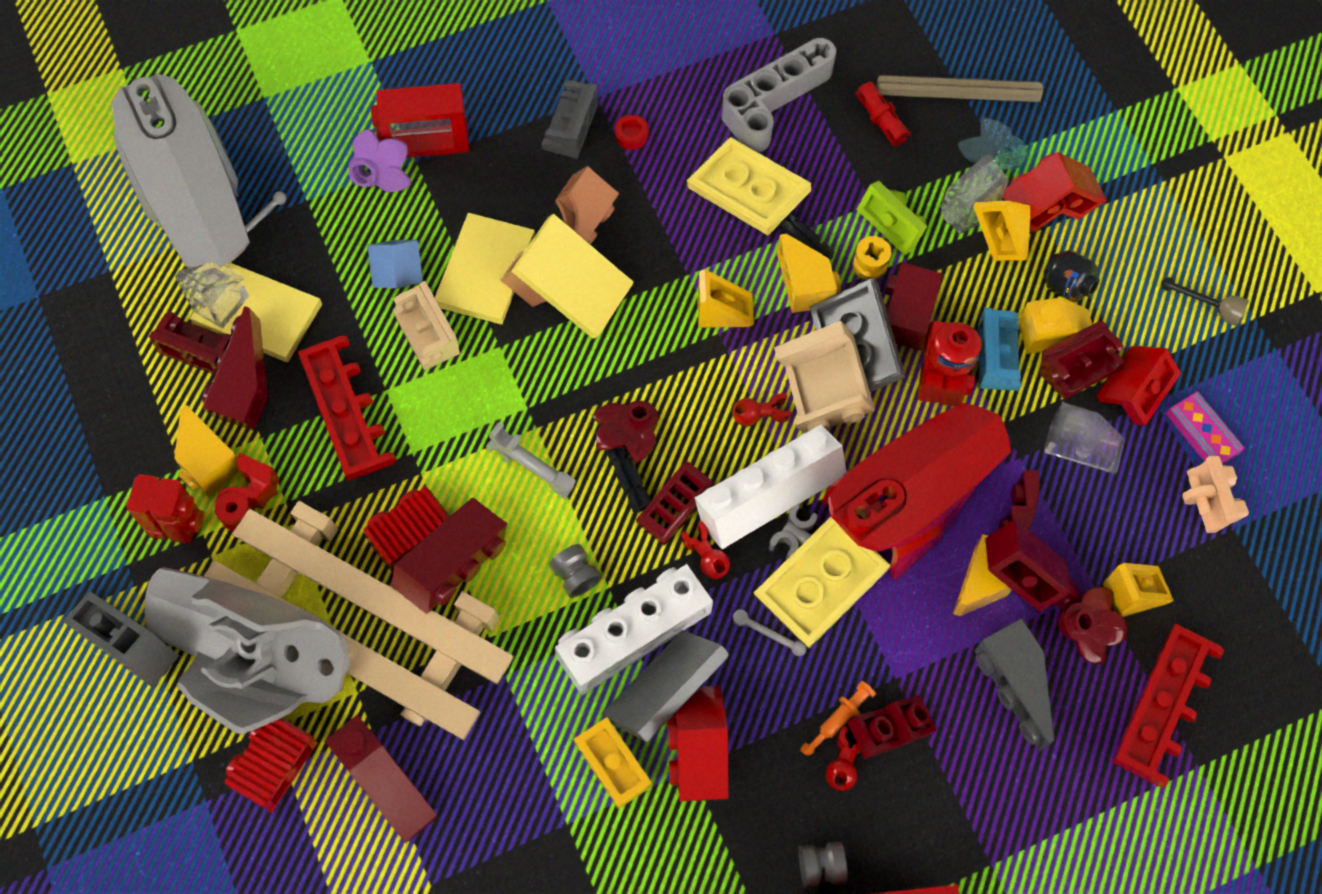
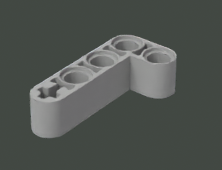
[722,38,836,152]

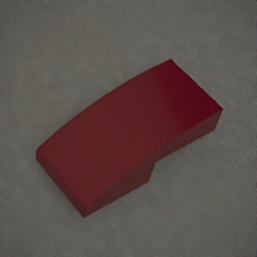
[999,470,1039,529]
[847,695,937,759]

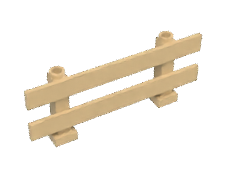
[204,501,514,741]

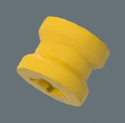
[853,236,891,280]

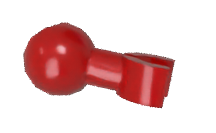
[733,393,792,427]
[681,522,730,579]
[825,726,861,791]

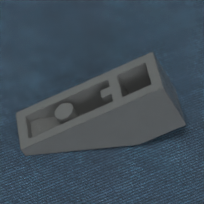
[63,591,179,688]

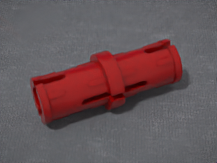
[855,81,911,147]

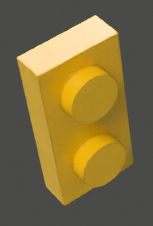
[574,717,652,809]

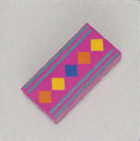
[1166,391,1244,464]

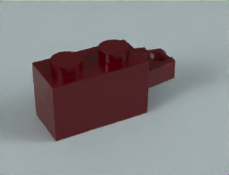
[985,519,1081,612]

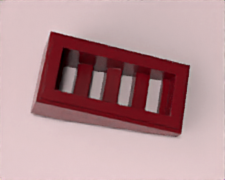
[636,461,714,546]

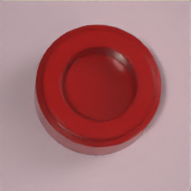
[615,115,648,150]

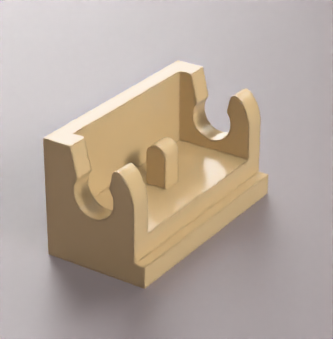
[393,281,460,371]

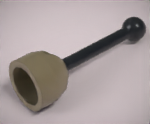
[1161,277,1249,327]

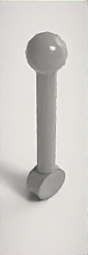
[245,191,286,233]
[733,610,807,656]

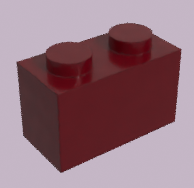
[884,262,943,351]

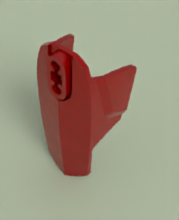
[821,403,1011,580]

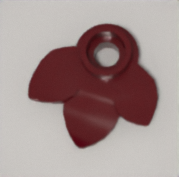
[592,401,658,463]
[1058,587,1128,664]

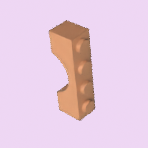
[501,166,619,307]

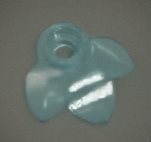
[958,118,1027,177]

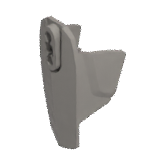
[112,74,250,270]
[145,567,350,734]

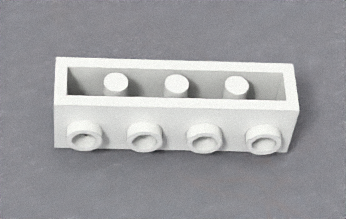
[695,425,846,549]
[555,564,713,696]

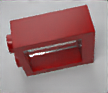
[371,83,469,158]

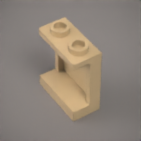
[774,321,875,433]

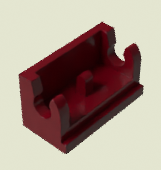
[149,311,232,375]
[1040,320,1125,400]

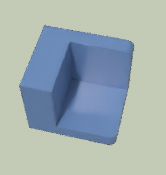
[367,240,423,288]

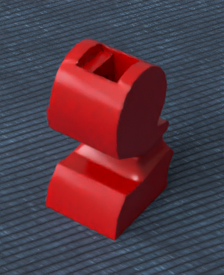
[215,453,280,532]

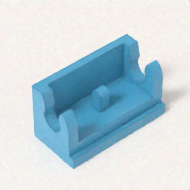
[977,308,1021,391]

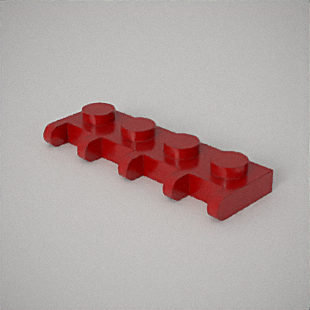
[298,336,396,481]
[1111,623,1224,788]

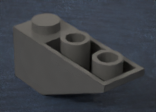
[975,618,1054,752]

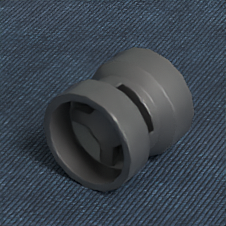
[549,544,602,598]
[799,841,847,888]

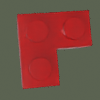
[1001,152,1107,232]
[666,686,729,801]

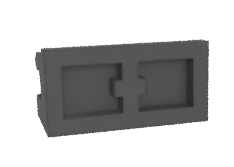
[542,80,598,159]

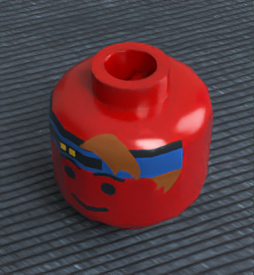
[929,322,982,377]

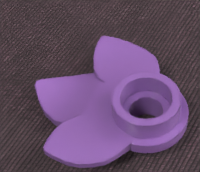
[348,129,411,192]

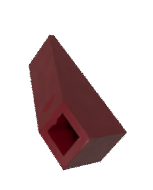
[202,306,268,431]

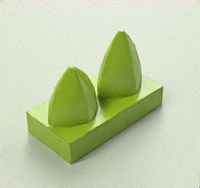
[856,181,928,255]

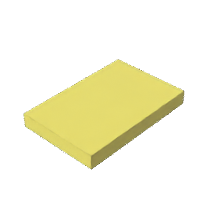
[687,137,811,236]
[435,213,535,325]
[511,214,634,339]
[190,263,322,363]
[754,517,890,649]

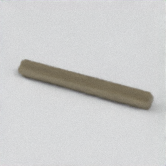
[876,75,1043,102]

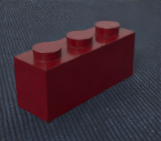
[391,497,508,614]

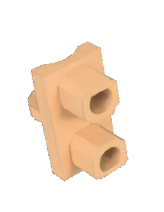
[1182,456,1249,533]

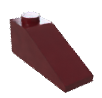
[325,715,438,843]

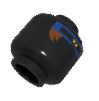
[1043,250,1100,303]

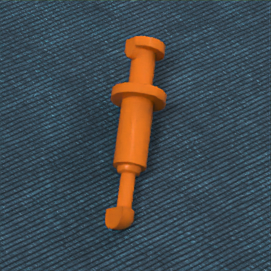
[800,681,876,756]

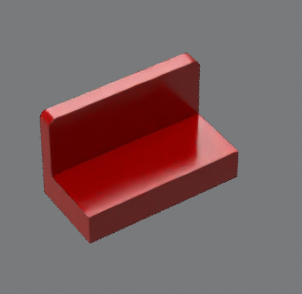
[1096,346,1181,426]

